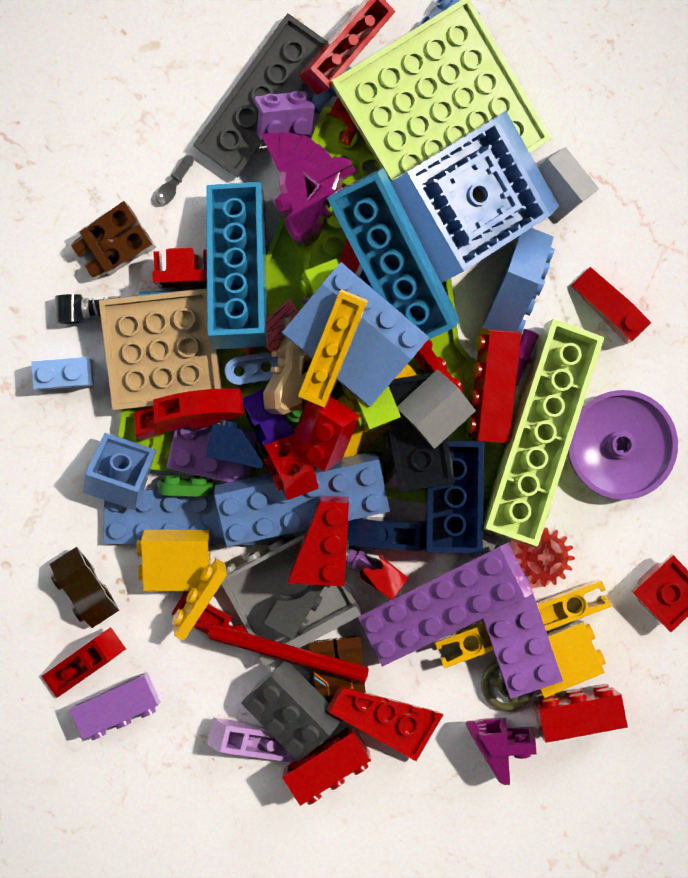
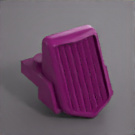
[465,717,537,785]

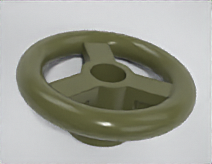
[481,660,534,712]

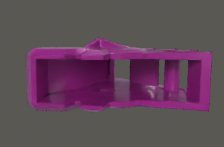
[261,132,356,248]

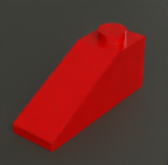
[571,267,652,344]
[41,627,126,698]

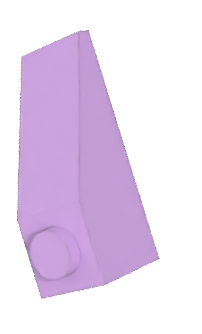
[207,717,293,763]

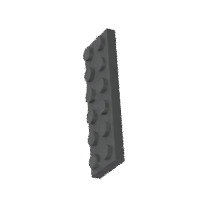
[193,13,328,178]

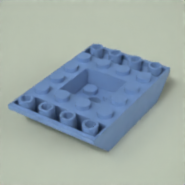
[390,110,559,283]

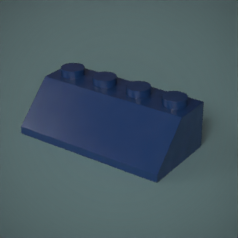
[424,441,484,553]

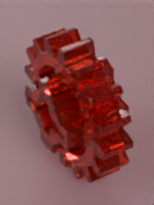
[514,527,575,587]

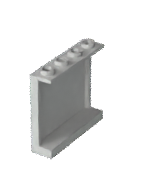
[221,530,361,667]

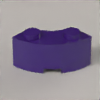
[243,388,295,457]

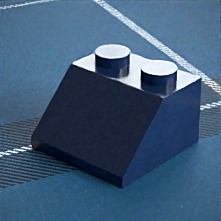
[206,419,264,469]

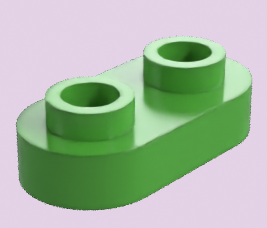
[158,474,213,497]

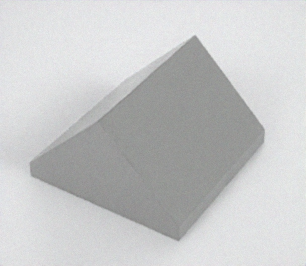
[538,147,599,223]
[397,369,476,449]

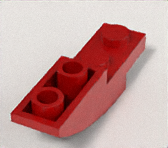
[135,389,244,440]

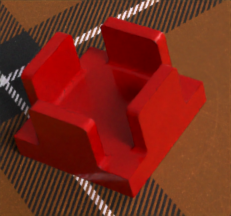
[152,248,207,288]
[631,554,688,633]

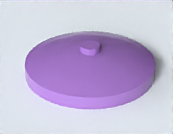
[568,390,678,500]

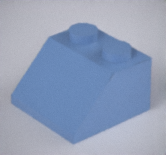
[83,433,156,510]

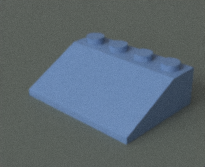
[282,262,429,407]

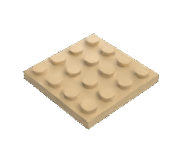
[99,288,222,410]

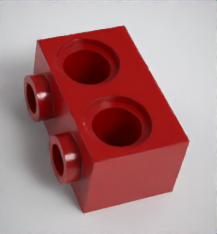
[263,434,319,500]

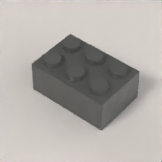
[241,661,342,762]

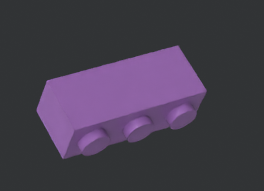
[69,672,161,741]

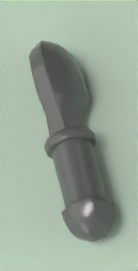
[156,155,194,205]

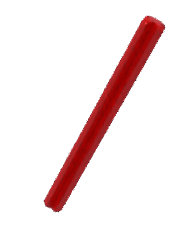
[208,624,369,683]

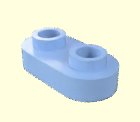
[225,353,278,385]

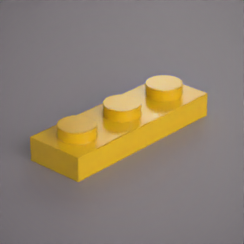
[172,558,227,641]

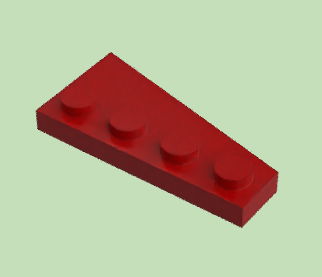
[326,686,444,762]

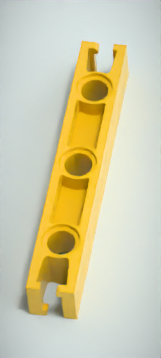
[434,579,612,669]

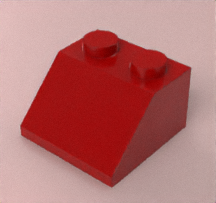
[294,396,360,472]

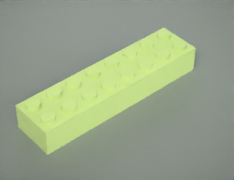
[483,319,604,547]

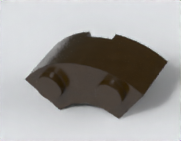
[49,546,120,628]

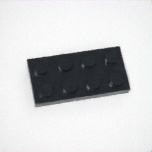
[388,372,455,493]

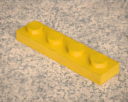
[298,289,368,408]

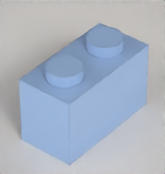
[31,357,93,390]

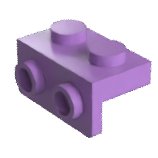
[254,91,315,140]

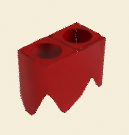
[356,552,408,601]

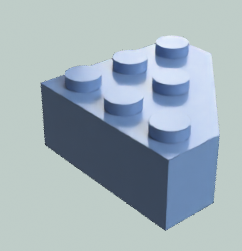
[482,228,555,333]

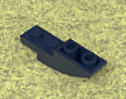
[347,517,425,551]

